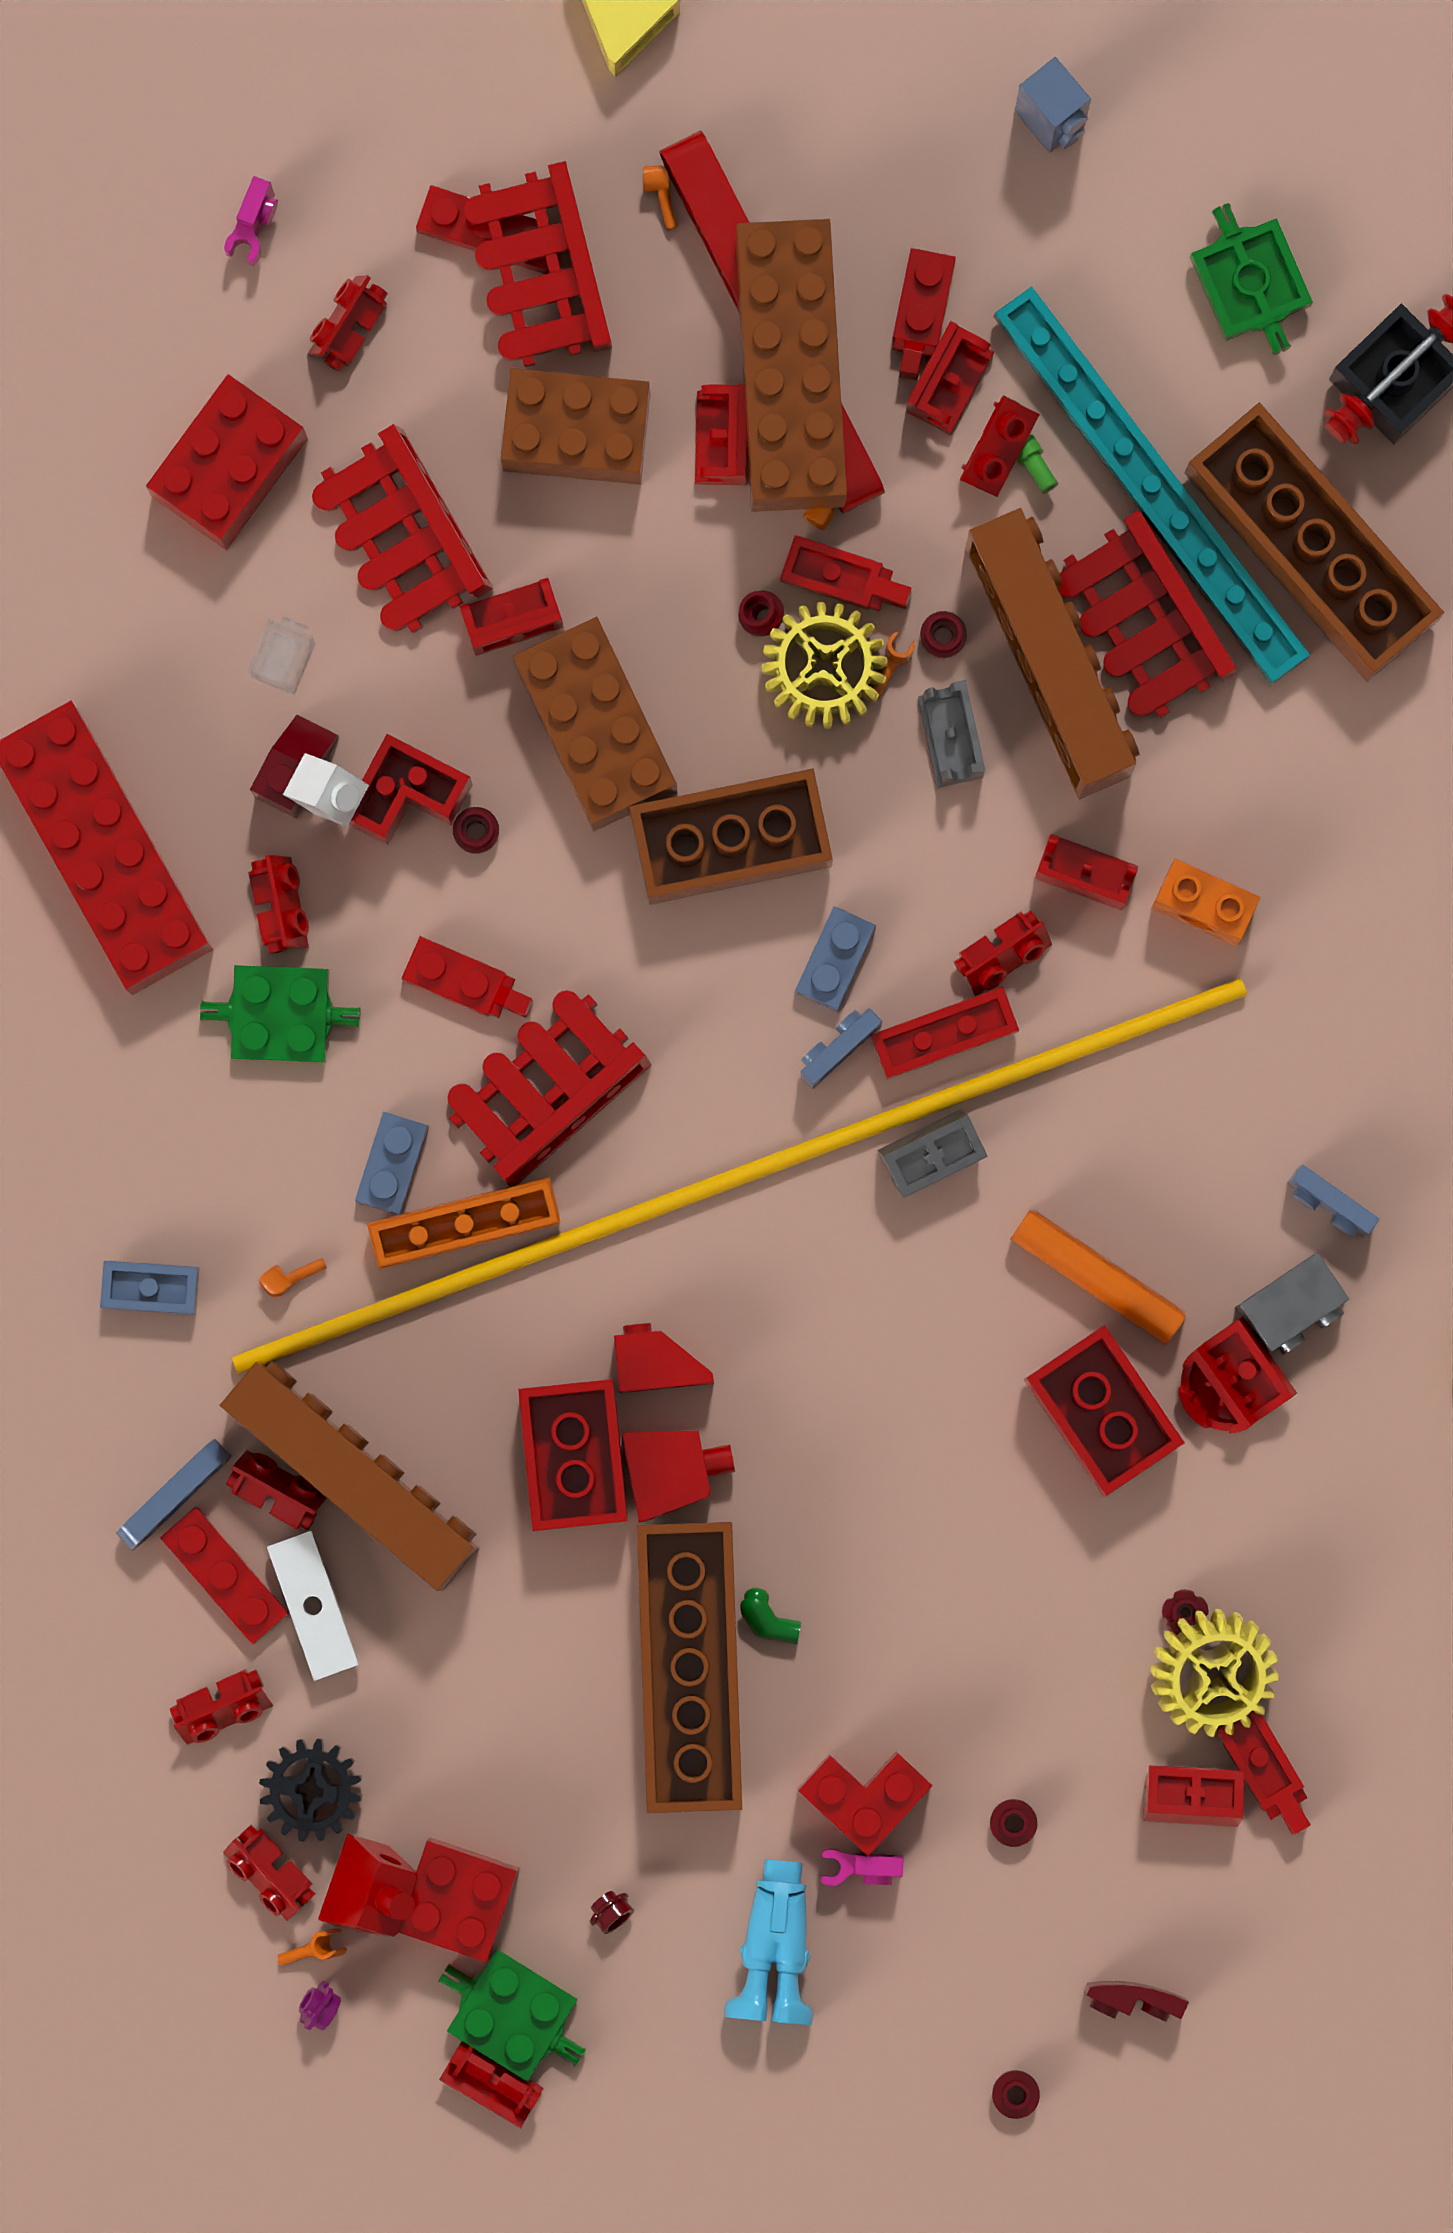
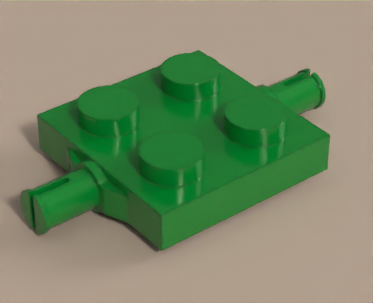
[1190,203,1313,355]
[200,965,361,1063]
[438,1949,586,2082]

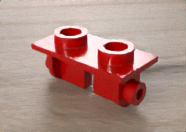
[307,275,388,372]
[959,395,1040,497]
[248,855,309,954]
[953,910,1052,996]
[226,1450,327,1530]
[169,1669,273,1745]
[223,1825,316,1921]
[439,2041,544,2129]

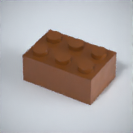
[501,368,650,485]

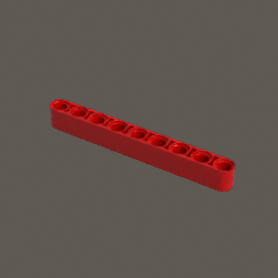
[659,130,885,514]

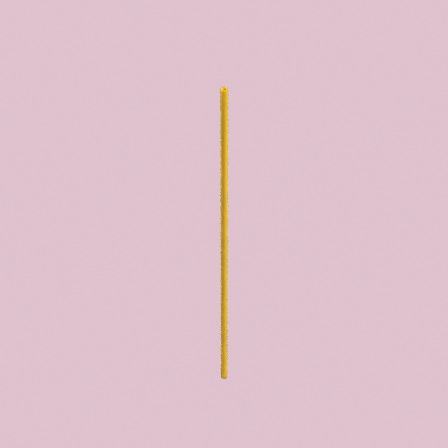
[232,978,1247,1374]

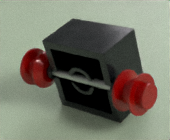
[1324,294,1453,445]

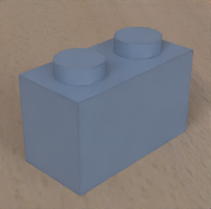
[1015,56,1091,153]

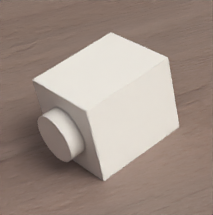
[283,753,369,827]

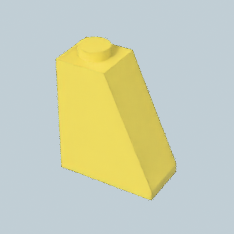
[582,0,680,77]

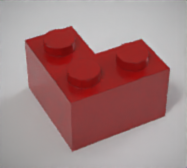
[349,734,473,845]
[797,1751,933,1856]

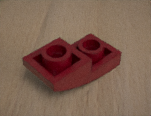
[1083,1981,1189,2022]

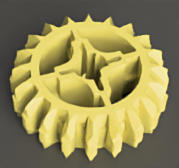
[762,602,887,729]
[1150,1608,1279,1738]

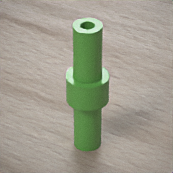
[1017,434,1058,494]

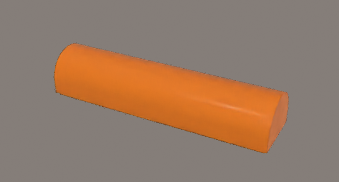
[367,1177,561,1269]
[1010,1209,1186,1345]

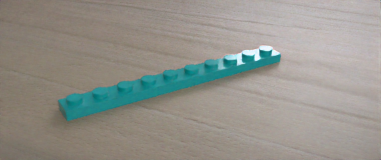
[994,286,1310,685]

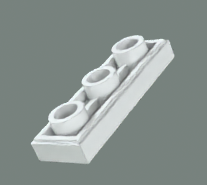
[267,1531,360,1681]

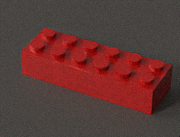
[0,700,214,995]

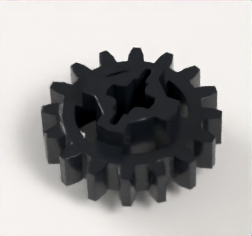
[259,1738,363,1842]

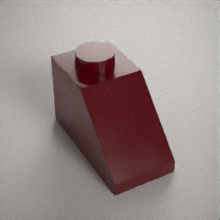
[250,715,339,818]

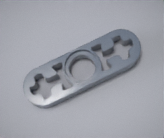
[116,1439,232,1551]

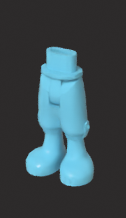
[724,1859,814,2025]

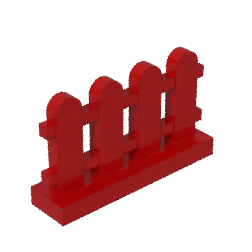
[463,161,612,368]
[312,424,494,633]
[1059,510,1239,718]
[447,990,652,1187]

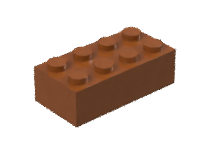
[512,617,678,832]
[629,768,833,905]

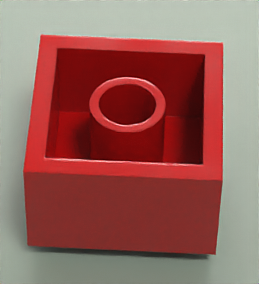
[399,1837,520,1962]

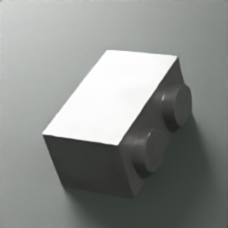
[1236,1252,1349,1355]

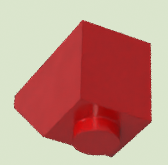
[614,1323,714,1393]

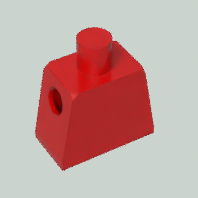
[622,1431,735,1522]
[318,1833,417,1937]

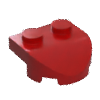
[1179,1316,1297,1433]

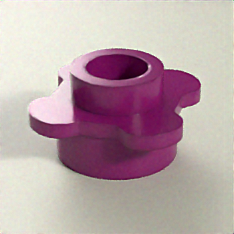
[299,1981,341,2030]

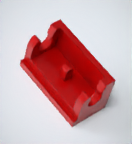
[906,321,994,435]
[695,384,747,485]
[459,577,564,656]
[1034,834,1138,910]
[1143,1765,1245,1827]

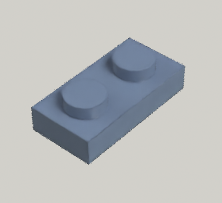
[795,906,876,1011]
[800,1008,882,1089]
[355,1112,429,1215]
[1287,1164,1380,1238]
[100,1261,199,1315]

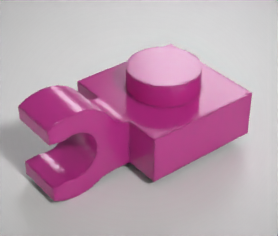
[224,176,278,266]
[821,1848,904,1886]

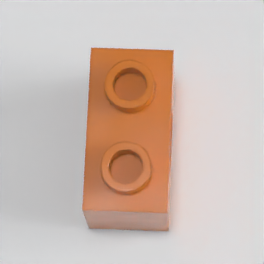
[1151,858,1261,946]

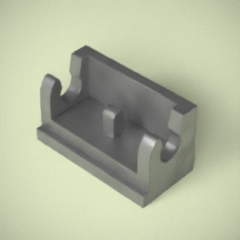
[918,680,985,788]
[877,1109,988,1198]

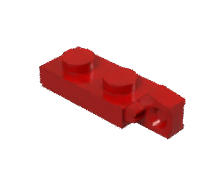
[892,248,956,381]
[780,535,912,612]
[401,936,533,1018]
[1216,1710,1311,1835]

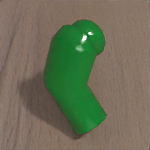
[740,1588,801,1645]

